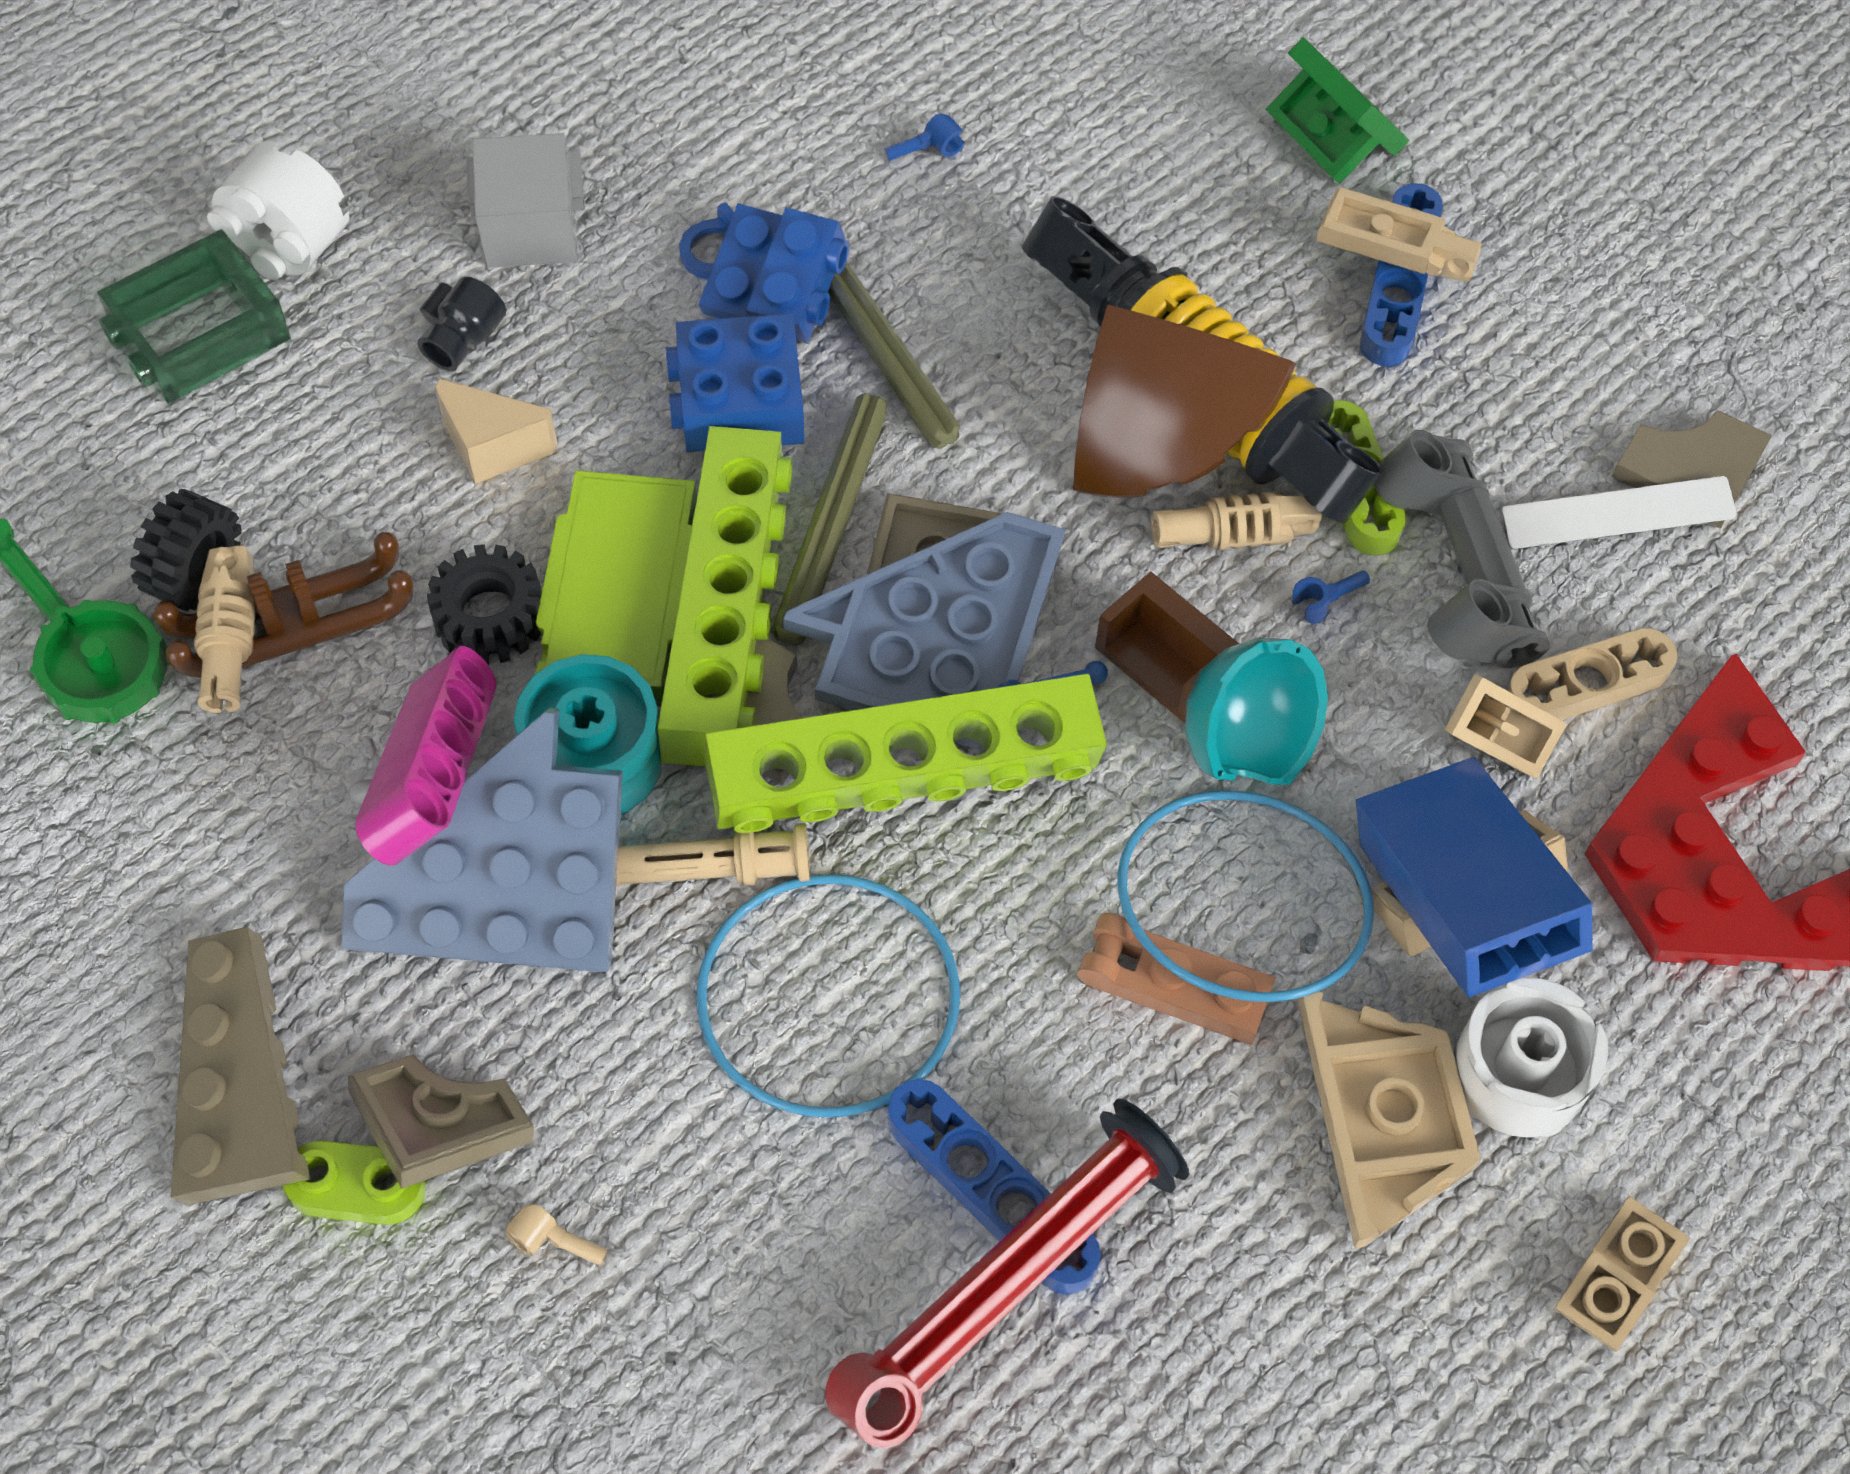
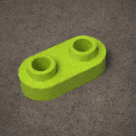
[282,1141,426,1225]

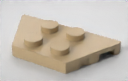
[1297,991,1481,1248]

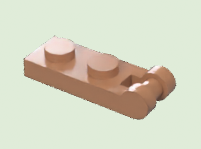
[1077,913,1276,1045]

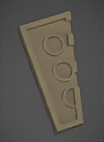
[171,927,310,1205]

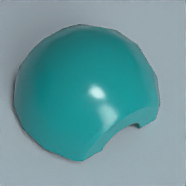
[1185,637,1328,786]

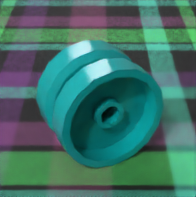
[513,654,662,815]

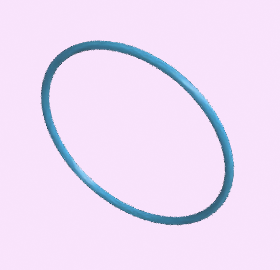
[1117,790,1374,1002]
[697,874,960,1117]

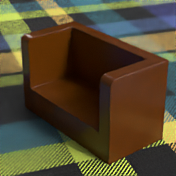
[1095,571,1239,723]

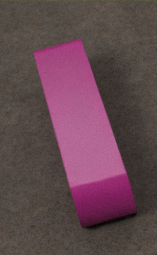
[355,646,497,866]

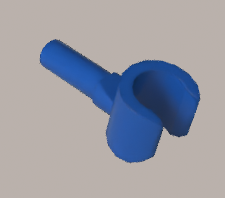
[884,113,964,161]
[1292,570,1370,624]

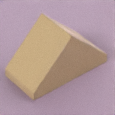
[435,379,558,484]
[1444,674,1567,779]

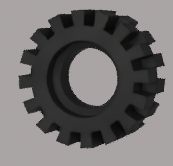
[130,489,242,611]
[427,544,542,665]

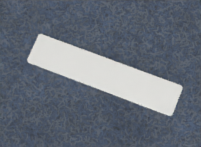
[1502,476,1737,549]

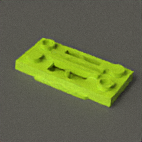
[535,470,696,700]

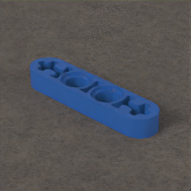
[1360,183,1443,367]
[888,1079,1101,1295]

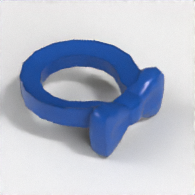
[679,202,734,279]

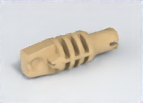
[1151,492,1322,551]
[194,546,256,713]

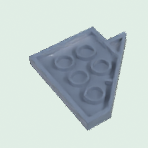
[783,512,1066,751]
[341,708,623,973]

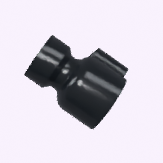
[417,276,507,372]

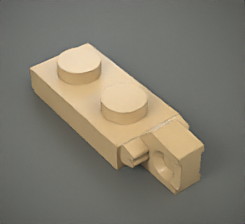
[1316,187,1482,282]

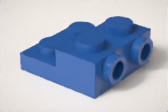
[698,203,849,343]

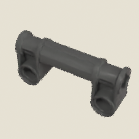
[1374,430,1550,668]

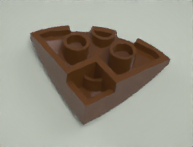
[1073,304,1296,498]

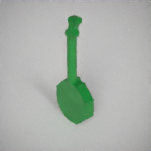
[0,519,167,724]

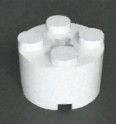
[207,141,349,281]
[1453,978,1608,1137]

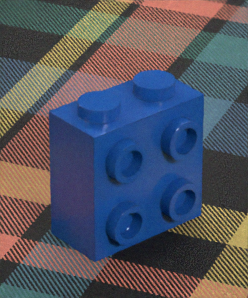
[666,313,805,453]

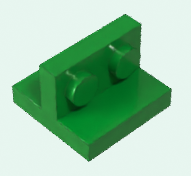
[1265,37,1410,184]

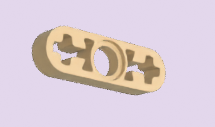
[1507,628,1678,720]

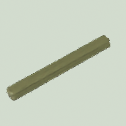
[828,262,960,449]
[773,393,887,645]

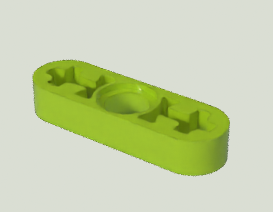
[1328,400,1406,556]

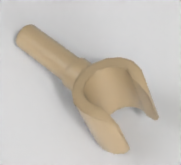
[506,1204,608,1266]

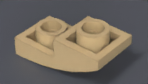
[1554,1196,1691,1353]

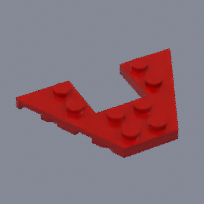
[1584,654,1850,971]

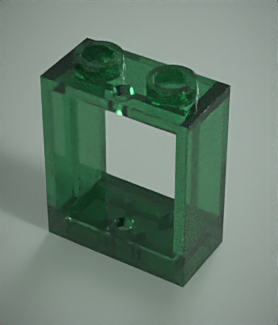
[97,229,291,404]

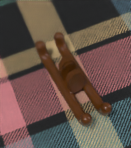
[153,532,414,678]

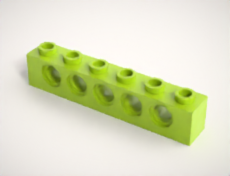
[658,426,792,767]
[704,674,1107,833]

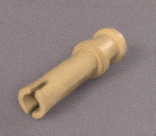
[616,823,810,887]

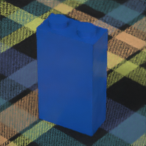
[1356,757,1593,998]

